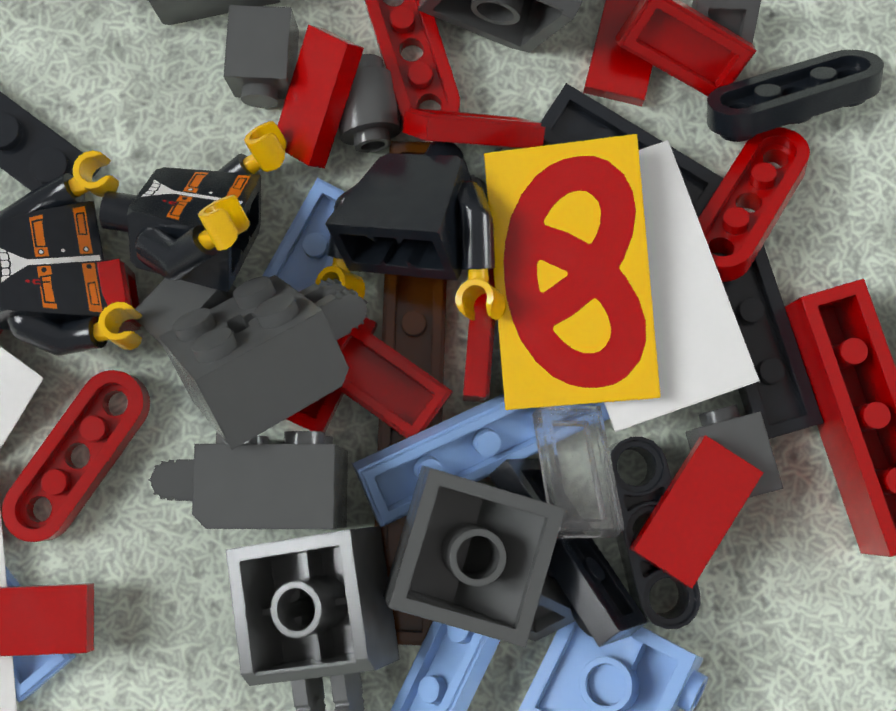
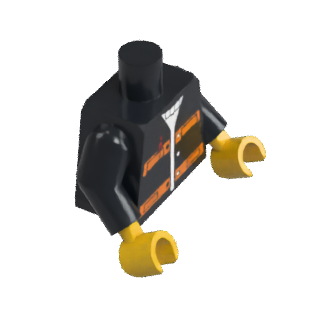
[99,121,287,292]
[315,141,505,321]
[0,150,142,356]

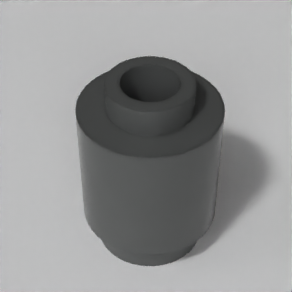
[339,54,401,153]

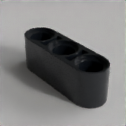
[600,437,701,629]

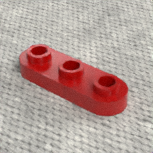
[365,0,460,124]
[698,127,810,282]
[2,370,150,542]

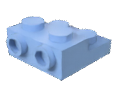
[518,621,708,711]

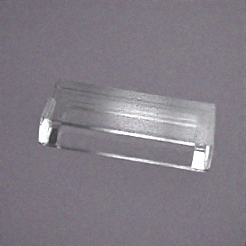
[532,405,625,538]

